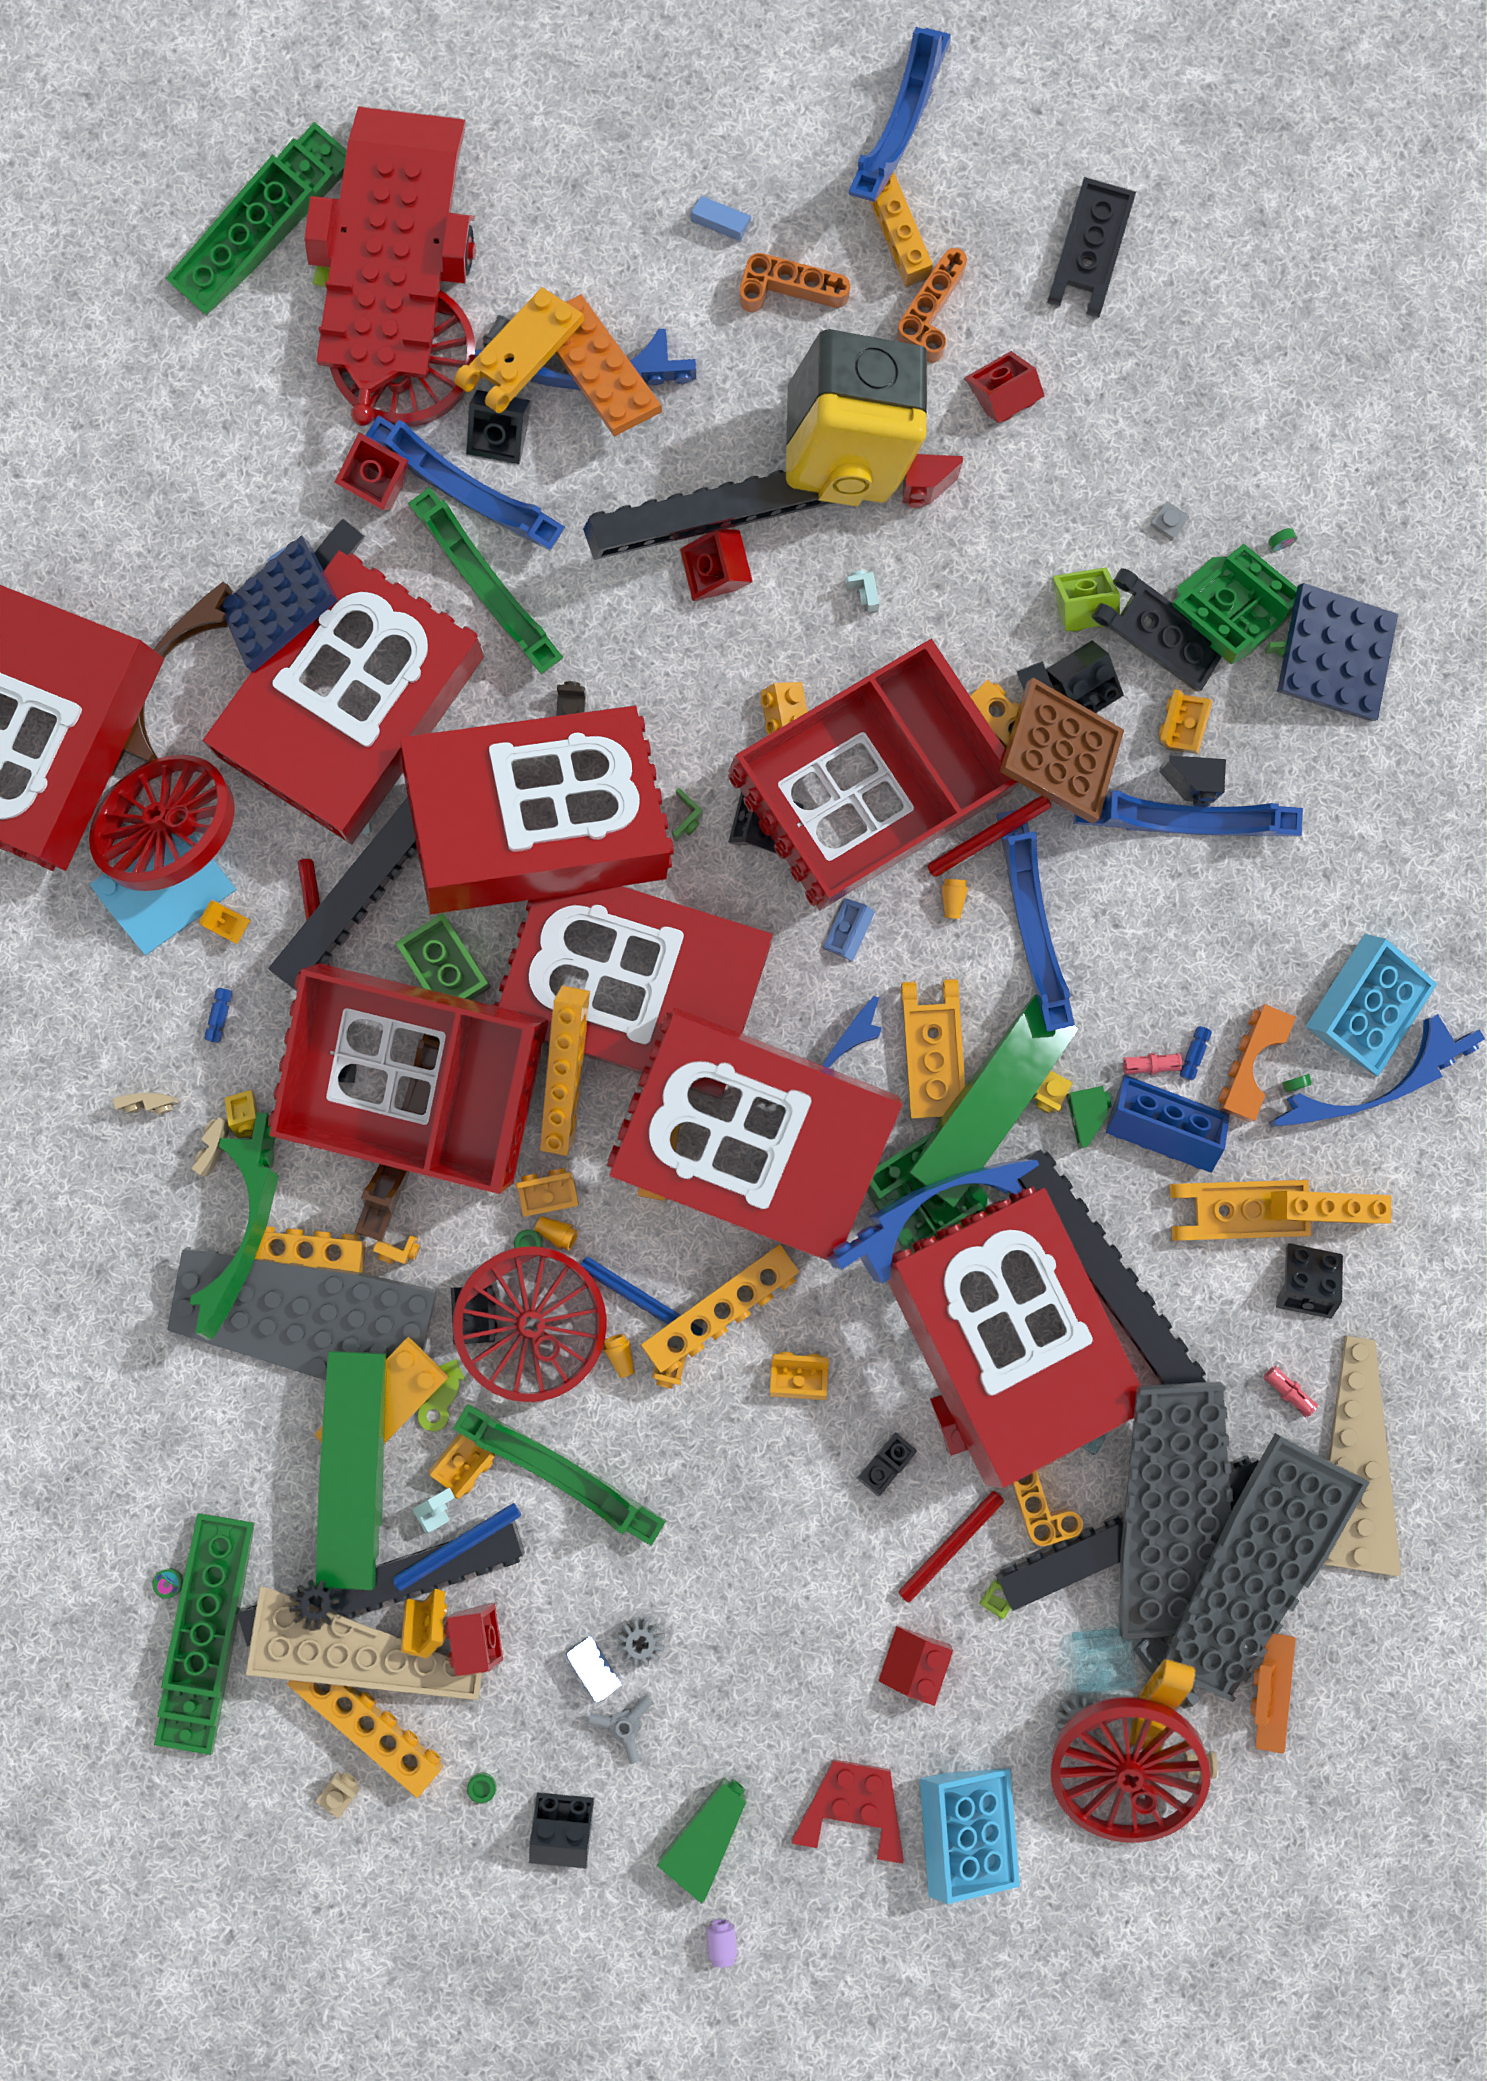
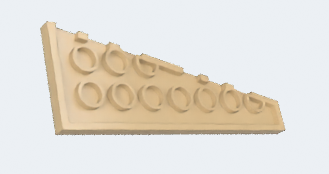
[1324,1336,1401,1576]
[246,1586,482,1700]

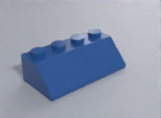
[1106,1075,1230,1173]

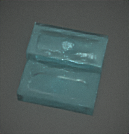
[1072,1628,1136,1694]

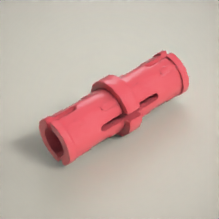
[1123,1053,1182,1075]
[1263,1365,1318,1418]

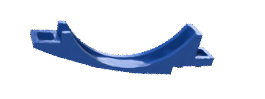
[849,27,951,202]
[475,329,697,391]
[366,415,565,551]
[1073,790,1303,837]
[996,809,1075,1032]
[823,996,882,1068]
[1268,1014,1485,1127]
[827,1159,1039,1284]

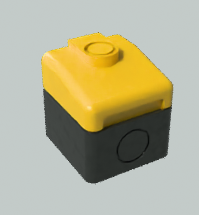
[786,329,927,507]

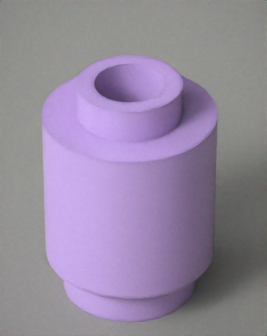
[706,1919,737,1968]

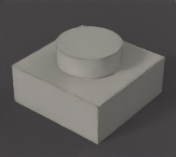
[1150,501,1189,541]

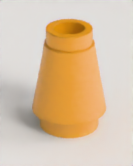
[941,879,969,919]
[534,1216,579,1251]
[603,1333,635,1378]

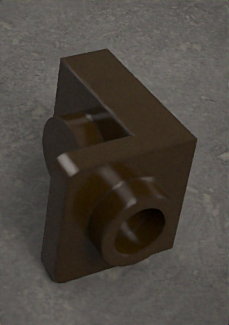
[556,681,586,716]

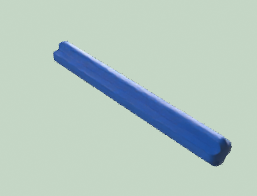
[580,1257,703,1336]
[393,1503,521,1591]

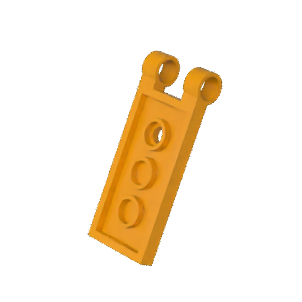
[454,287,585,413]
[901,979,965,1119]
[1169,1180,1311,1241]
[314,1337,449,1444]

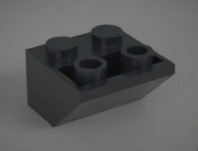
[1046,640,1124,713]
[529,1792,594,1869]

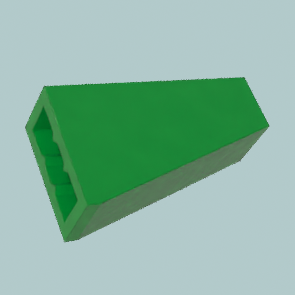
[657,1777,746,1904]

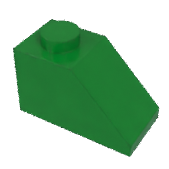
[1066,1086,1112,1149]

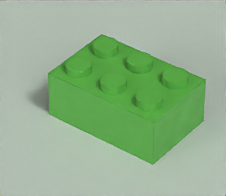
[395,913,491,1000]

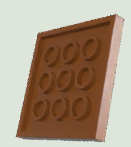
[999,678,1124,824]

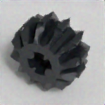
[289,1580,340,1631]

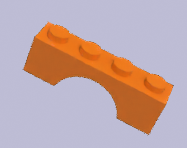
[1217,1004,1296,1122]

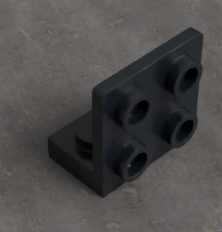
[728,792,804,854]
[1276,1243,1343,1319]

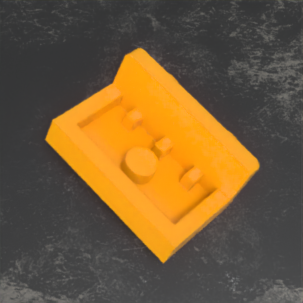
[761,682,808,735]
[1159,689,1213,755]
[515,1168,579,1217]
[769,1352,829,1400]
[428,1433,495,1500]
[401,1589,447,1659]

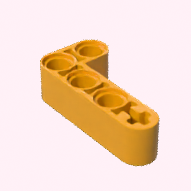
[1012,1471,1083,1546]
[1129,1659,1195,1753]

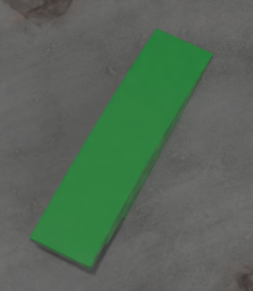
[165,122,347,315]
[907,994,1078,1207]
[316,1351,386,1590]
[154,1513,255,1755]

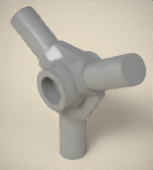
[588,1696,653,1764]

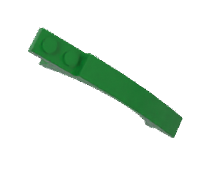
[408,487,563,675]
[190,1113,279,1340]
[453,1404,667,1546]

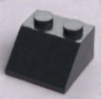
[466,390,531,464]
[1159,755,1226,807]

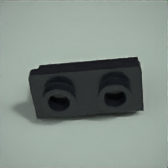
[450,1285,498,1345]

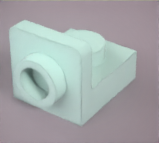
[846,570,879,613]
[412,1488,455,1534]

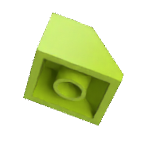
[1053,567,1120,632]

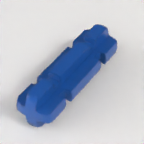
[204,988,232,1043]
[1180,1026,1212,1080]

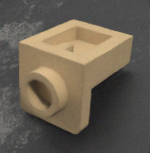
[316,1771,361,1819]

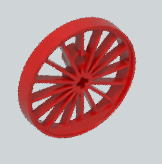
[330,290,476,427]
[89,755,235,891]
[453,1247,607,1402]
[1051,1697,1211,1843]

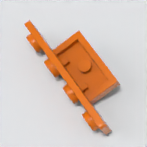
[1250,1633,1296,1754]

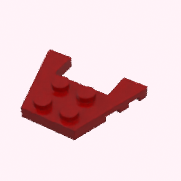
[792,1759,904,1864]

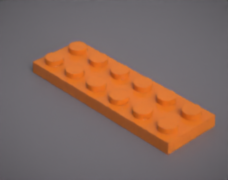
[555,294,662,437]

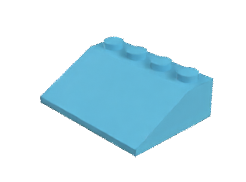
[89,832,237,955]
[1305,934,1437,1077]
[920,1768,1020,1904]

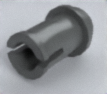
[482,315,510,347]

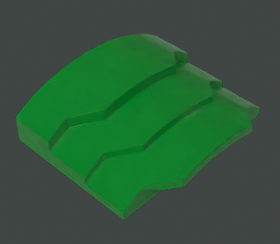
[1172,543,1297,664]
[867,1131,988,1250]

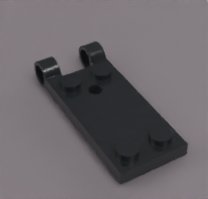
[1047,177,1136,318]
[1092,568,1222,692]

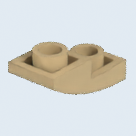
[112,1093,179,1115]
[191,1117,229,1176]

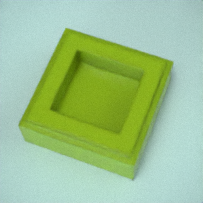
[979,1579,1011,1620]

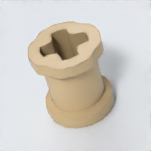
[1184,1751,1217,1779]

